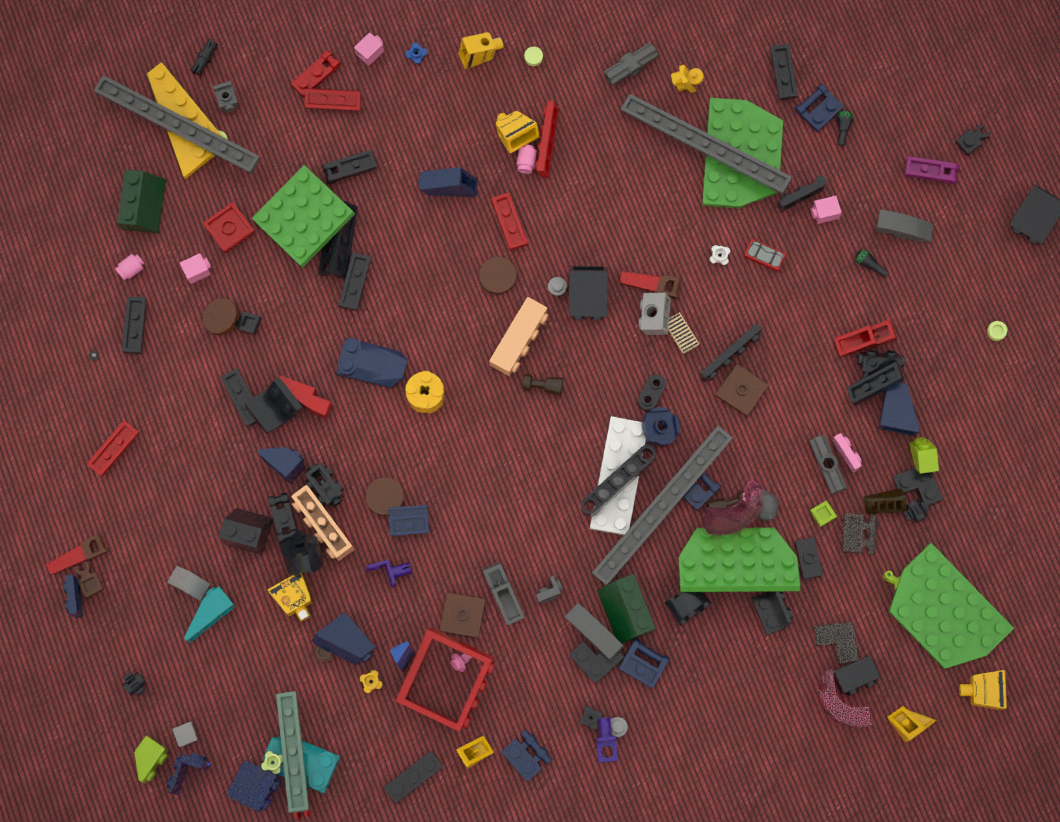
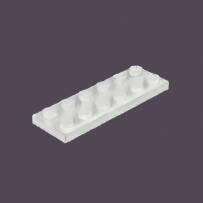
[590,416,646,536]

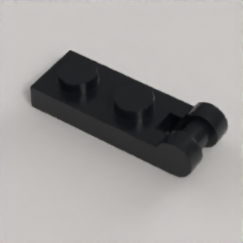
[322,150,377,184]
[777,176,827,212]

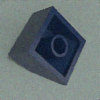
[257,447,306,484]

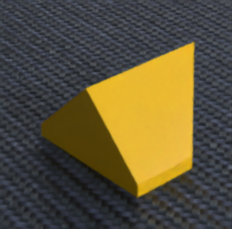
[887,706,937,743]

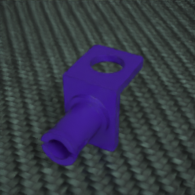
[365,560,411,589]
[596,717,618,763]

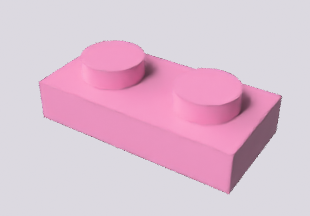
[832,433,862,473]

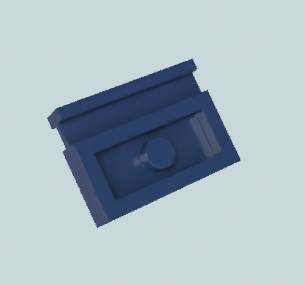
[388,505,429,536]
[63,575,83,618]

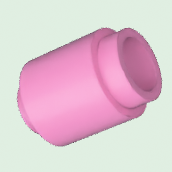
[516,145,537,174]
[115,254,144,281]

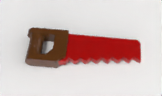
[620,271,681,299]
[46,534,109,575]

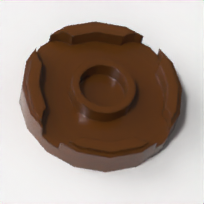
[479,257,516,294]
[202,298,239,336]
[366,477,404,516]

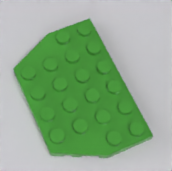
[702,98,783,209]
[679,527,800,592]
[888,543,1014,669]

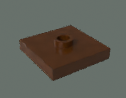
[715,364,769,417]
[440,593,486,638]

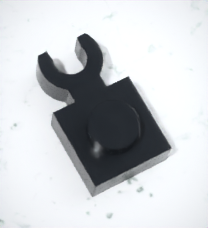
[955,124,990,156]
[235,311,262,336]

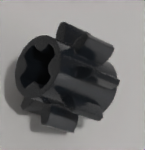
[904,499,930,523]
[122,672,147,696]

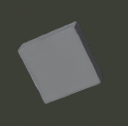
[172,722,198,748]

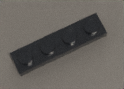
[699,323,762,382]

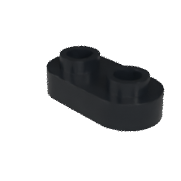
[638,374,666,411]

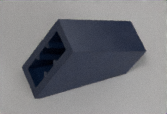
[418,167,477,197]
[878,382,919,436]
[312,612,375,665]

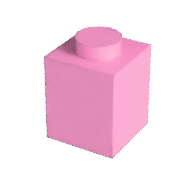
[354,32,384,66]
[811,196,841,224]
[180,253,212,284]

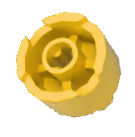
[405,371,445,414]

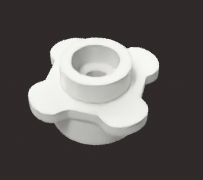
[710,245,730,265]

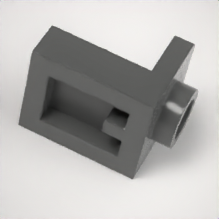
[536,576,563,605]

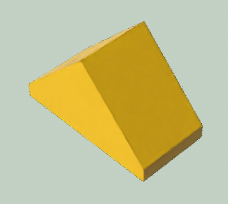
[456,736,494,769]

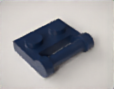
[794,84,844,133]
[682,472,722,511]
[618,638,670,689]

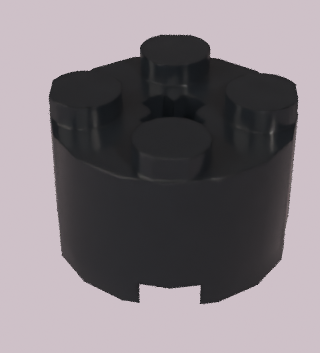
[280,531,323,576]
[664,592,712,626]

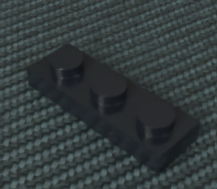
[770,44,798,101]
[339,253,371,312]
[122,297,147,354]
[846,362,905,406]
[220,368,257,427]
[384,751,443,804]

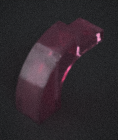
[702,478,763,535]
[817,669,872,728]

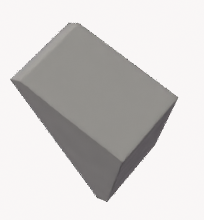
[167,566,211,601]

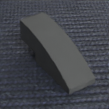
[875,209,933,243]
[482,562,525,625]
[565,603,624,661]

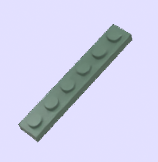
[276,691,310,813]

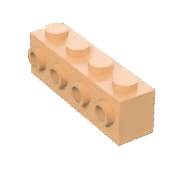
[489,297,549,376]
[291,485,354,561]

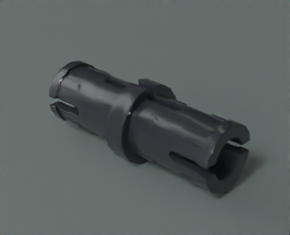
[190,39,218,76]

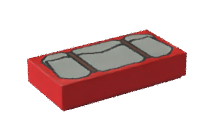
[744,239,786,272]

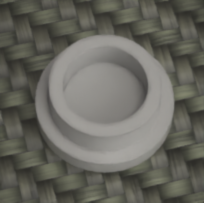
[548,277,567,296]
[610,717,628,737]

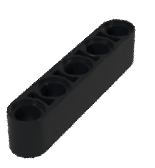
[581,445,656,517]

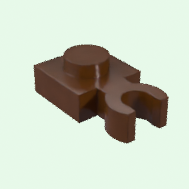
[75,561,104,598]

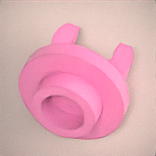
[451,653,472,672]

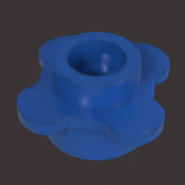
[405,43,427,64]

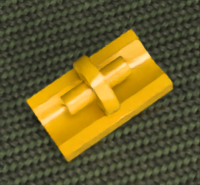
[671,65,704,93]

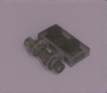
[842,513,878,555]

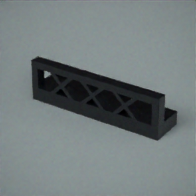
[318,201,358,279]

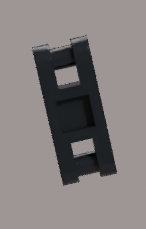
[268,492,297,545]

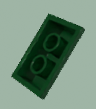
[117,170,166,233]
[597,574,656,644]

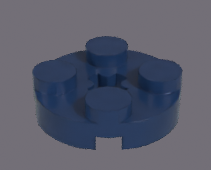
[642,407,680,446]

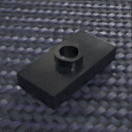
[795,537,823,580]

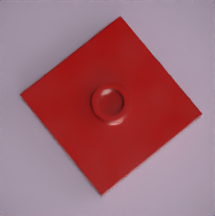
[202,202,255,254]

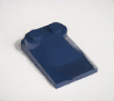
[336,338,408,388]

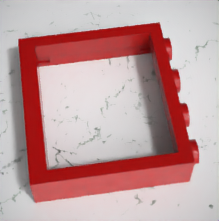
[396,628,495,732]

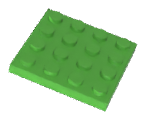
[252,165,355,268]

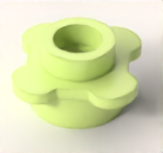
[261,751,283,774]

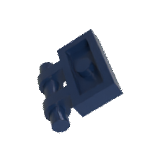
[501,730,552,782]

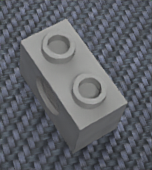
[639,293,671,335]

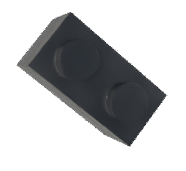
[832,656,880,696]

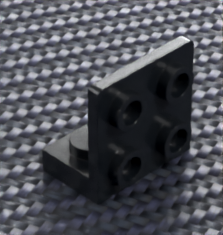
[244,377,302,434]
[752,591,793,636]

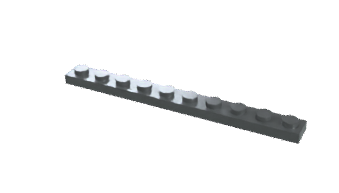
[94,75,261,174]
[621,94,792,195]
[592,426,733,586]

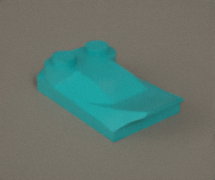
[263,736,340,794]

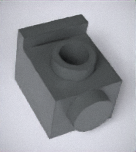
[213,81,239,113]

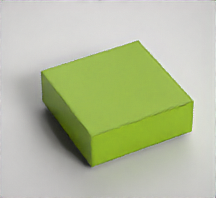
[810,500,837,527]

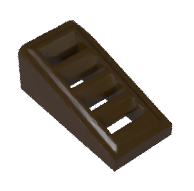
[864,488,907,514]

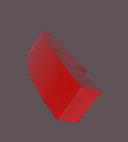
[834,320,898,357]
[279,376,332,419]

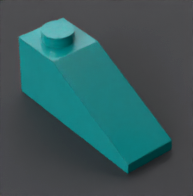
[184,587,236,644]

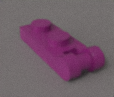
[904,156,959,185]

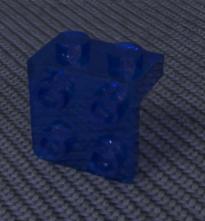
[167,753,210,795]
[228,761,280,813]

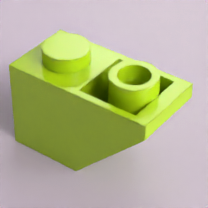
[909,438,939,474]
[134,736,169,784]

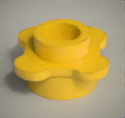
[360,670,382,693]

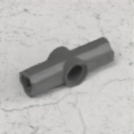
[603,43,658,86]
[809,435,847,495]

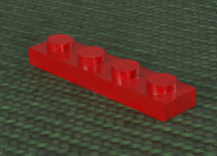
[535,101,559,178]

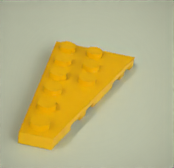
[147,62,223,179]

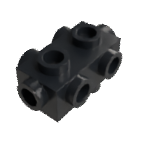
[857,349,905,380]
[305,463,344,507]

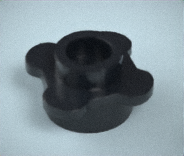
[579,706,602,730]

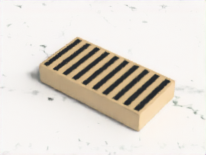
[668,312,699,355]

